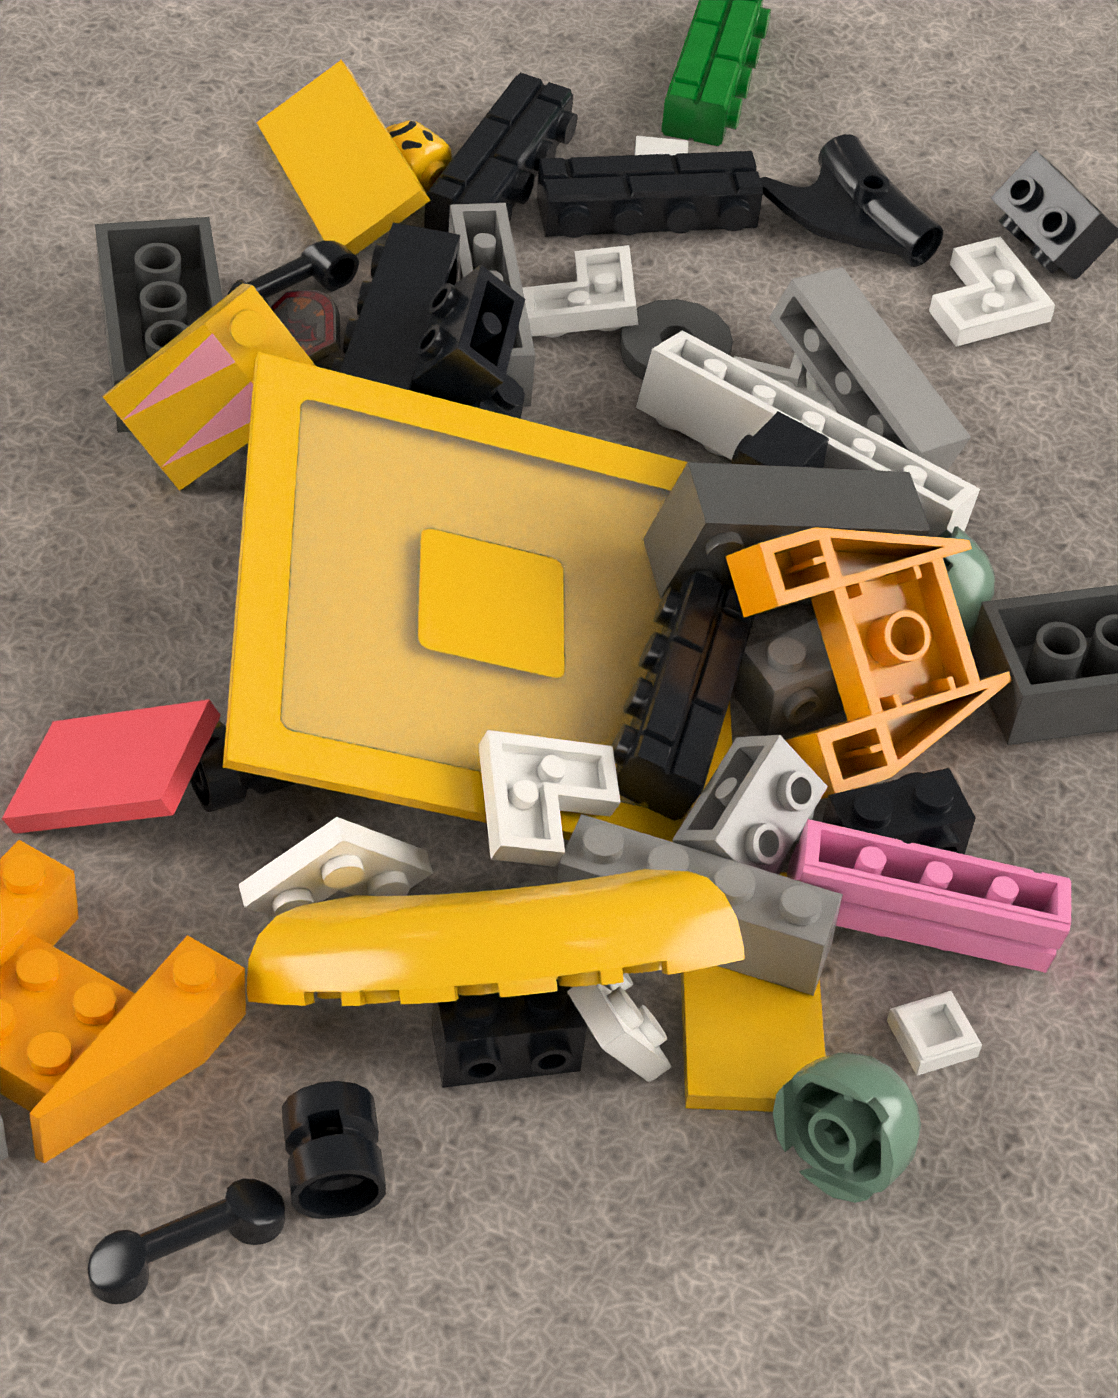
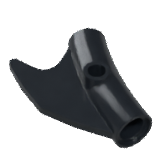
[760,134,944,267]

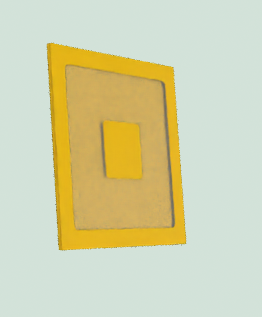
[223,352,732,842]

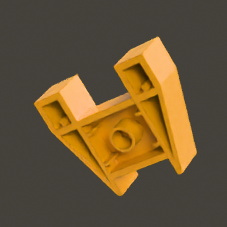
[725,527,1012,799]
[0,840,246,1163]

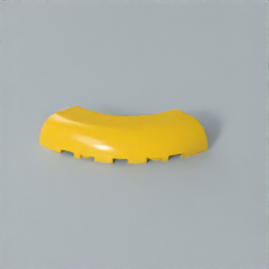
[247,869,745,1006]

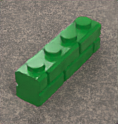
[661,0,771,146]

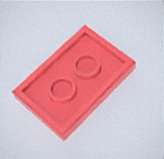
[2,699,221,834]

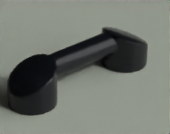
[227,241,359,305]
[88,1178,285,1304]

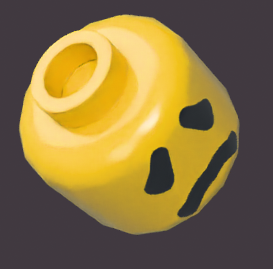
[386,120,452,193]

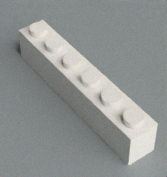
[636,330,980,537]

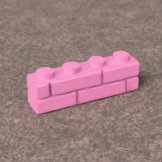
[787,819,1071,973]

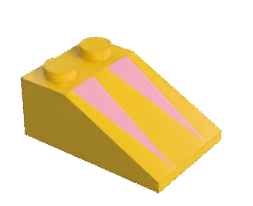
[102,283,317,491]

